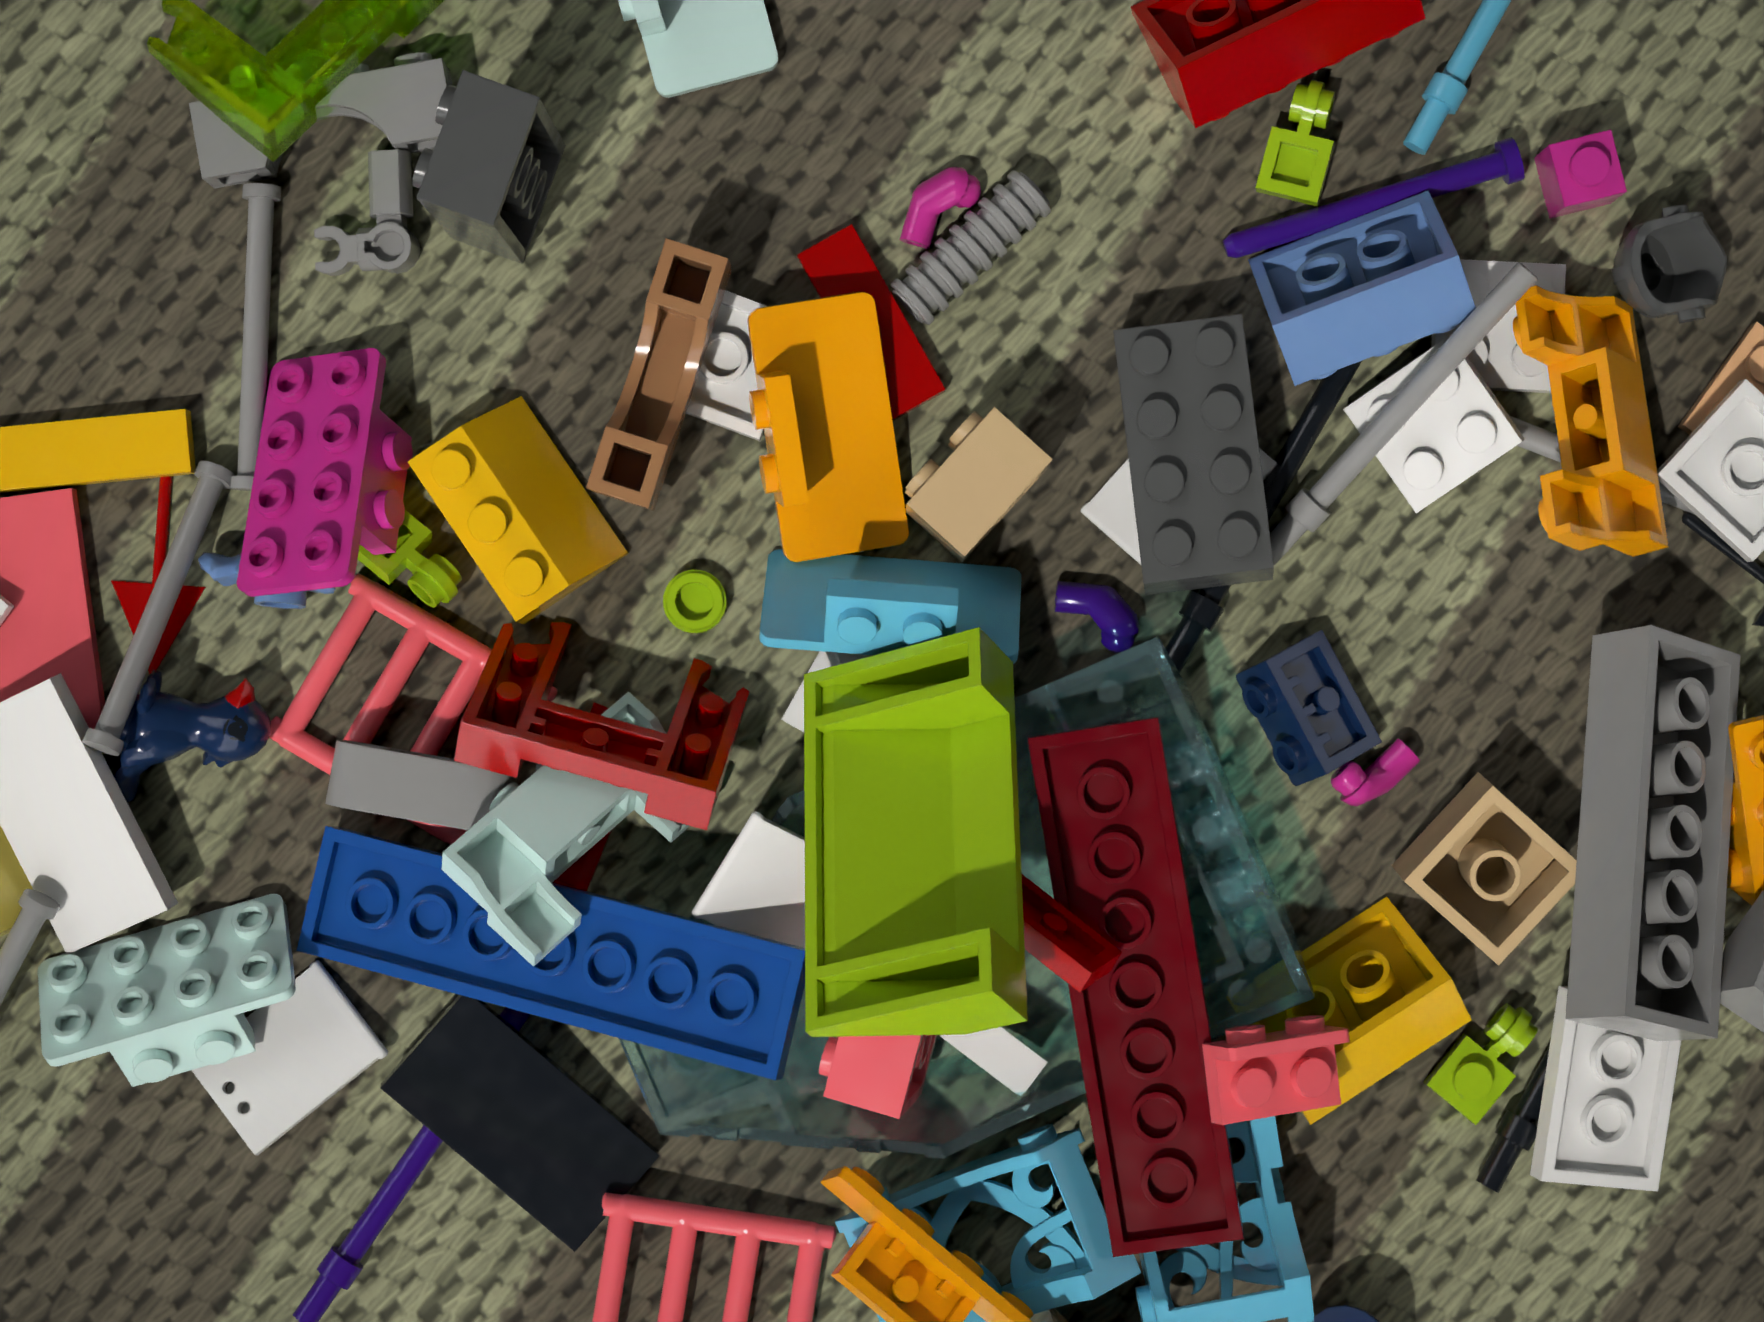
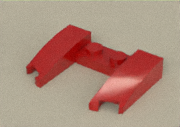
[454,622,750,830]

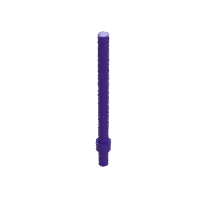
[293,1007,531,1322]

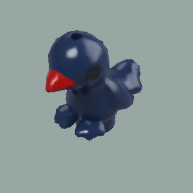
[112,669,271,802]

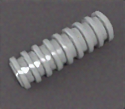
[891,170,1051,325]

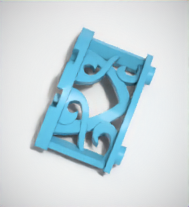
[1135,1116,1314,1322]
[835,1124,1141,1322]

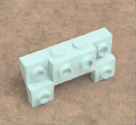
[441,692,689,967]

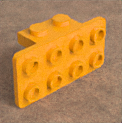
[747,292,909,562]

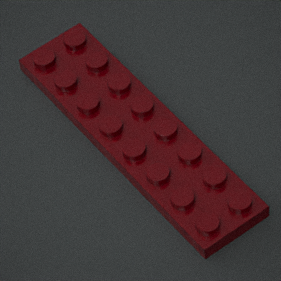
[1028,716,1244,1257]

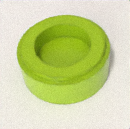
[663,570,727,634]

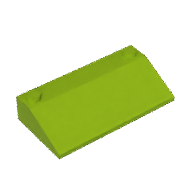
[804,627,1028,1037]

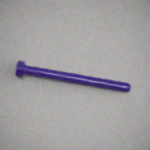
[1223,137,1525,258]

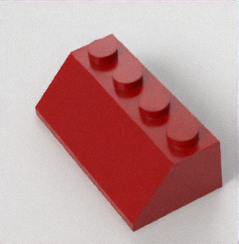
[1131,0,1426,128]

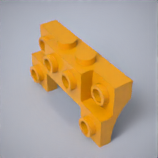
[1513,285,1668,557]

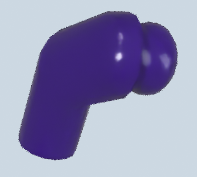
[1054,581,1139,652]

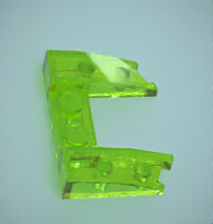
[147,0,444,162]

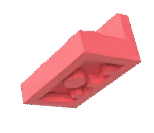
[1202,1015,1350,1125]

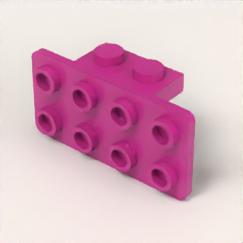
[237,348,413,597]

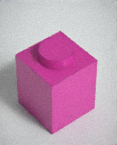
[1534,130,1627,219]

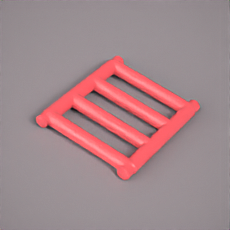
[269,573,558,844]
[592,1192,836,1322]

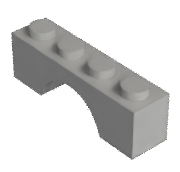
[189,52,452,189]

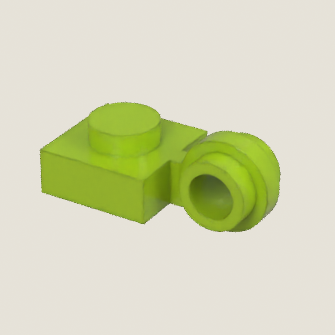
[1255,80,1335,207]
[358,510,462,608]
[1423,1003,1538,1125]

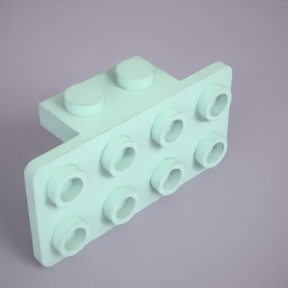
[618,0,779,98]
[38,894,296,1087]

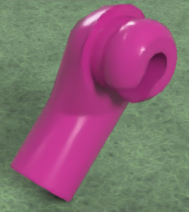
[900,167,981,249]
[1331,738,1420,806]

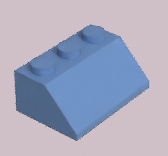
[1248,191,1476,386]

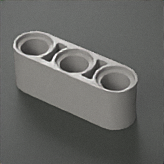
[325,740,520,830]

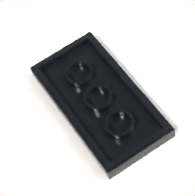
[380,995,660,1252]

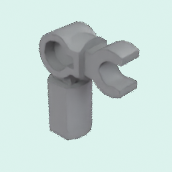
[314,149,421,276]

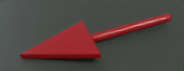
[111,476,206,674]

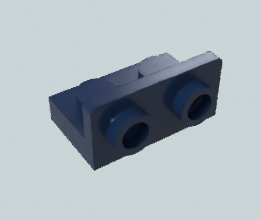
[1236,630,1382,786]

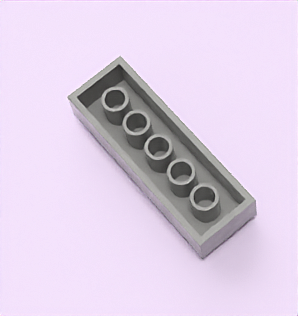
[1566,625,1741,1041]

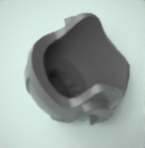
[1611,205,1727,324]

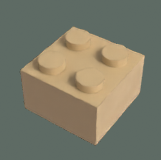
[905,407,1053,563]
[1391,772,1577,966]

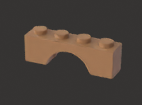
[586,238,733,511]

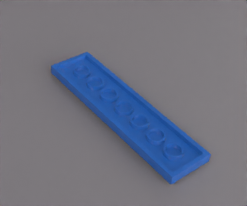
[296,826,805,1081]

